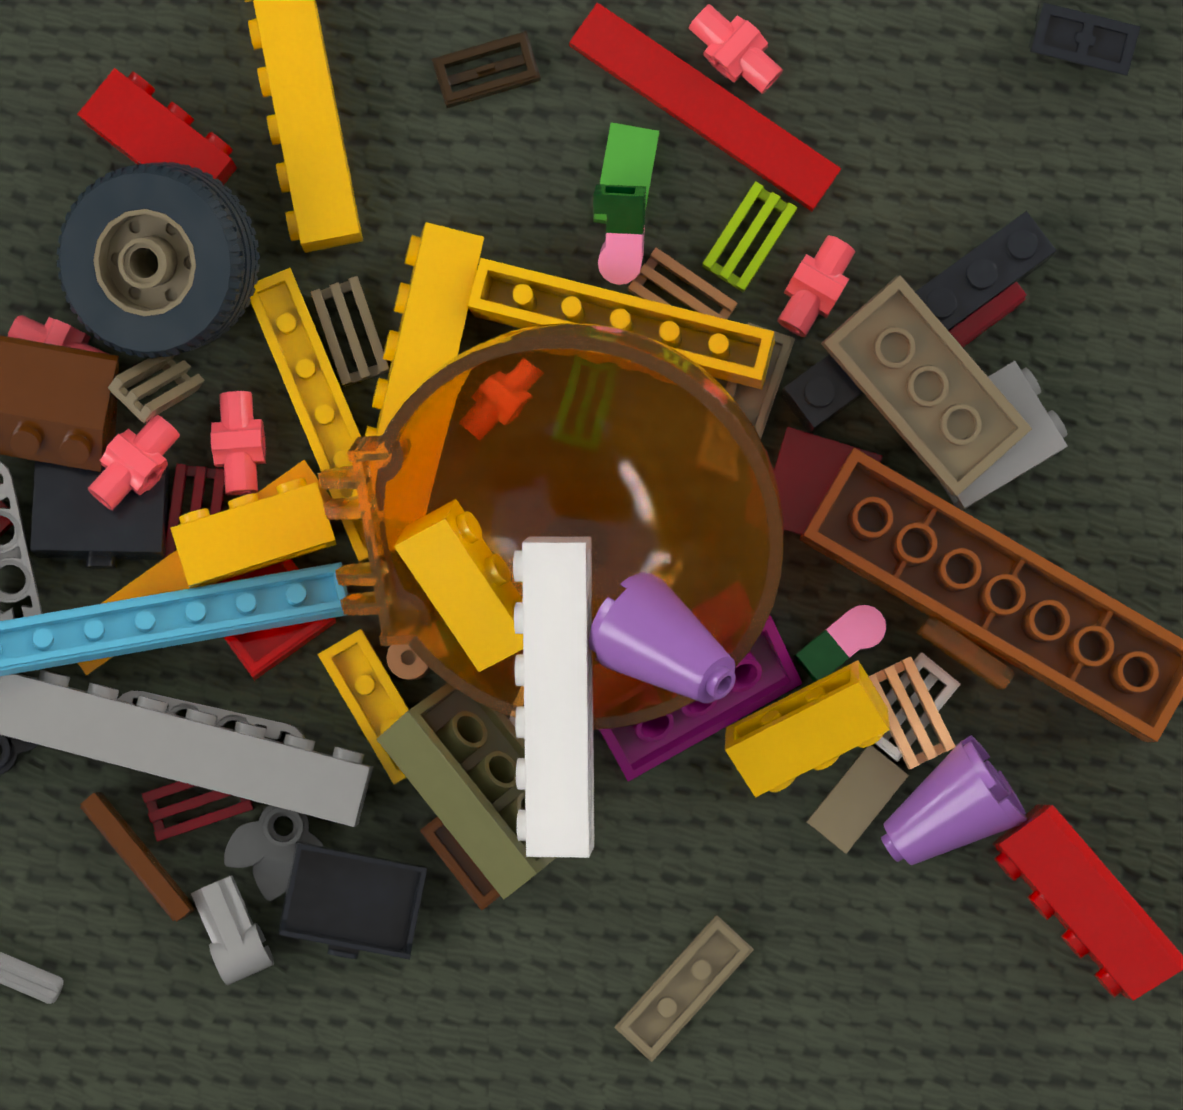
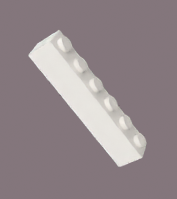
[513,537,594,858]

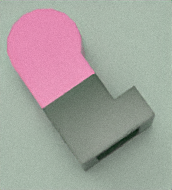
[593,184,646,285]
[793,605,886,682]

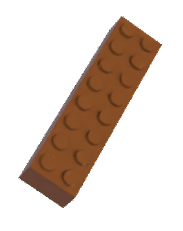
[799,448,1183,742]

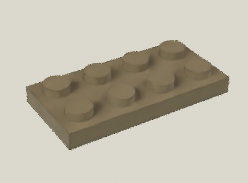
[821,275,1032,496]

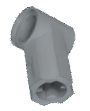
[191,876,274,986]

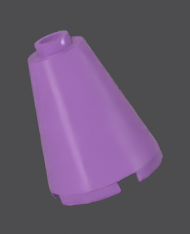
[588,572,736,703]
[881,735,1027,865]

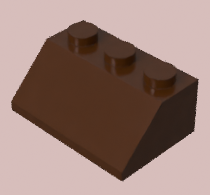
[0,335,119,472]

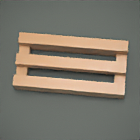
[869,656,956,769]

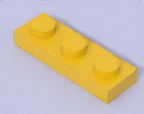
[317,629,409,785]

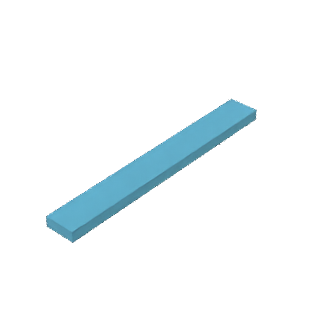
[0,562,351,676]

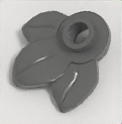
[224,805,324,901]

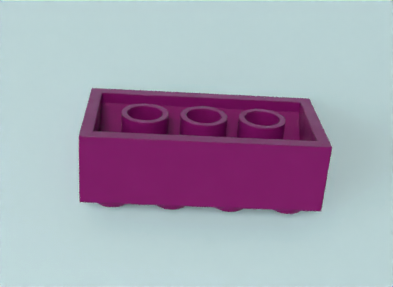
[593,584,802,782]

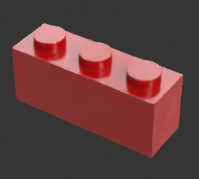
[77,68,237,185]

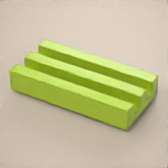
[702,181,797,293]

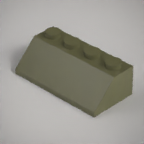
[376,668,557,899]

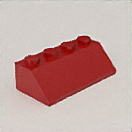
[992,804,1183,1001]

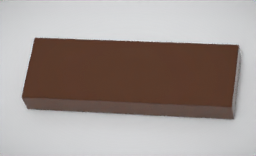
[80,792,197,922]

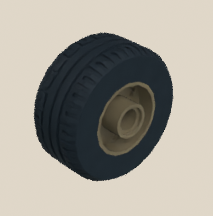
[56,162,260,358]

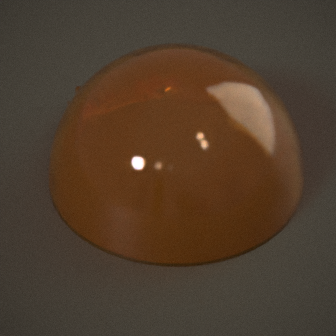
[318,323,784,729]

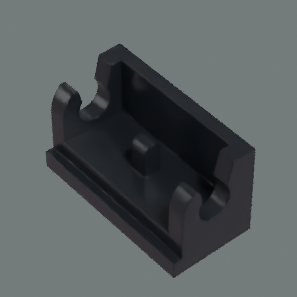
[1028,2,1141,76]

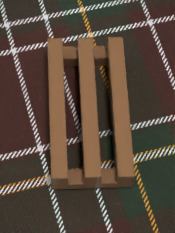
[628,248,738,319]

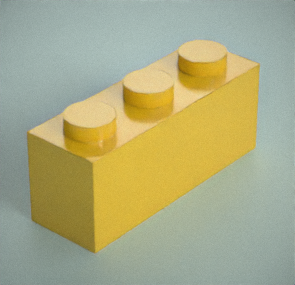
[170,478,337,588]
[394,499,523,672]
[725,660,890,798]

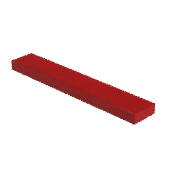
[569,2,841,212]

